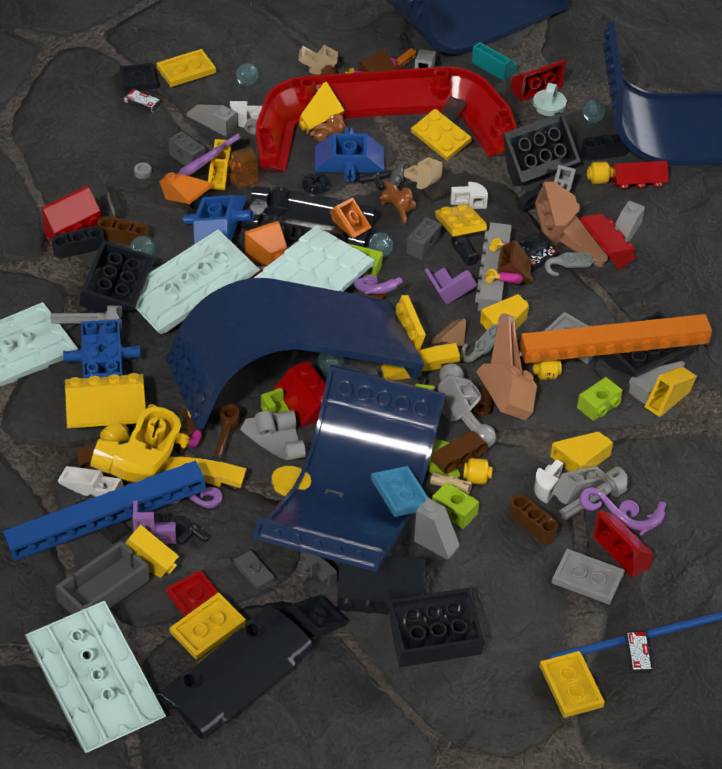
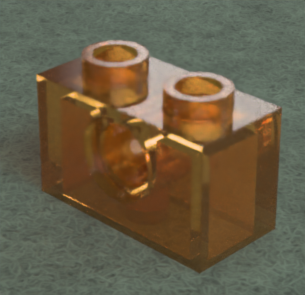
[229,147,258,189]

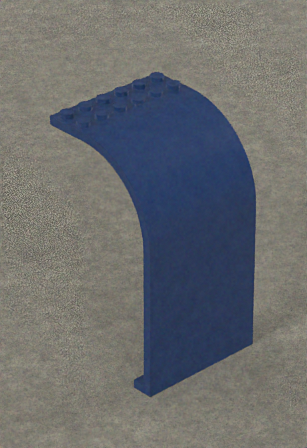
[386,0,568,54]
[603,21,722,166]
[166,278,425,429]
[253,365,445,572]

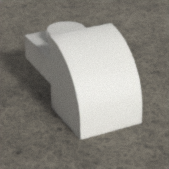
[230,101,262,127]
[450,182,488,209]
[534,459,563,504]

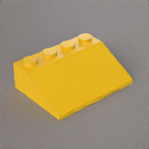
[65,373,146,428]

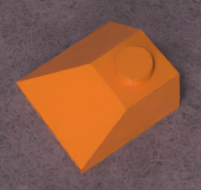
[159,172,213,204]
[330,197,372,238]
[245,221,287,265]

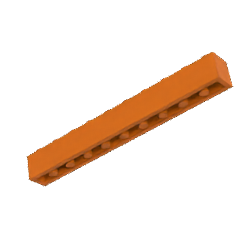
[520,314,712,363]

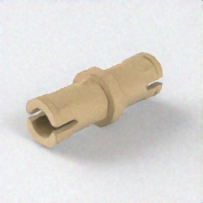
[430,472,472,494]

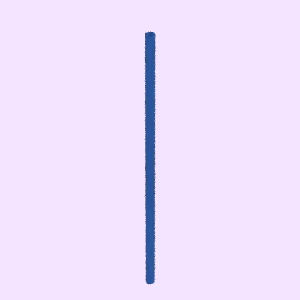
[549,611,722,659]

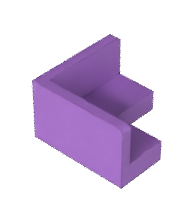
[425,267,478,305]
[133,500,176,544]

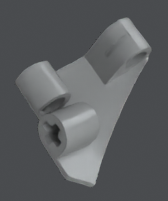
[240,410,306,460]

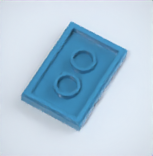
[371,466,428,517]

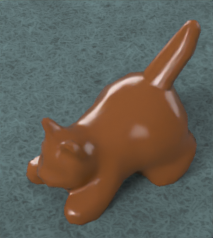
[309,114,356,143]
[379,181,416,224]

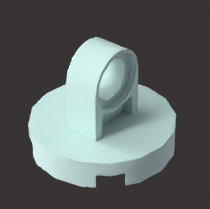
[533,83,567,116]

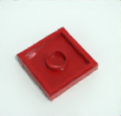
[165,570,219,617]

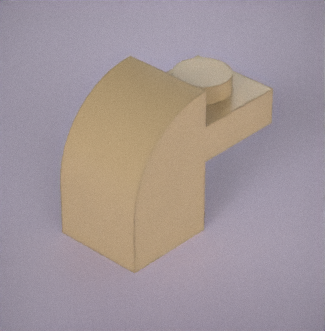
[298,45,338,75]
[404,157,442,189]

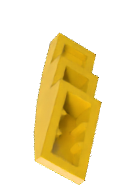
[208,139,232,190]
[381,343,460,380]
[161,457,246,488]

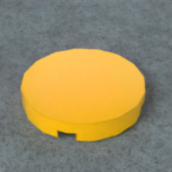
[271,466,311,496]

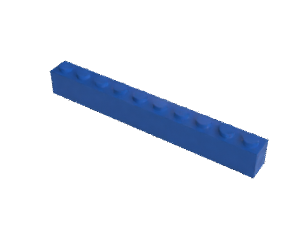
[3,460,206,561]

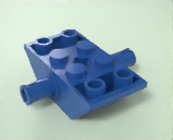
[315,127,384,182]
[183,195,254,244]
[63,319,140,378]

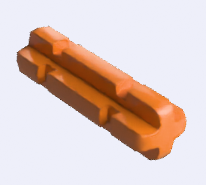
[396,48,416,70]

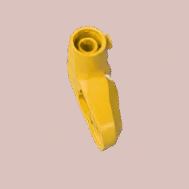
[90,407,181,483]

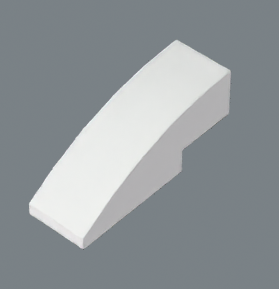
[58,466,124,498]

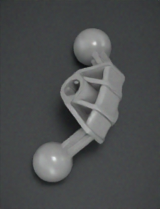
[438,363,496,448]

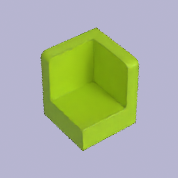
[261,388,289,414]

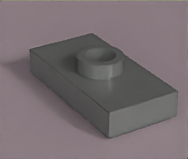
[234,550,274,591]

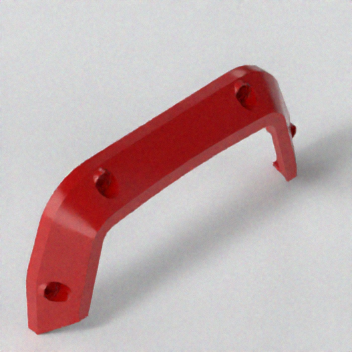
[256,67,517,172]

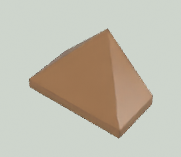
[430,318,466,347]

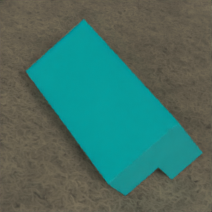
[472,42,517,81]

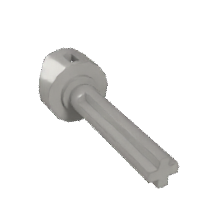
[51,306,122,331]
[559,467,628,520]

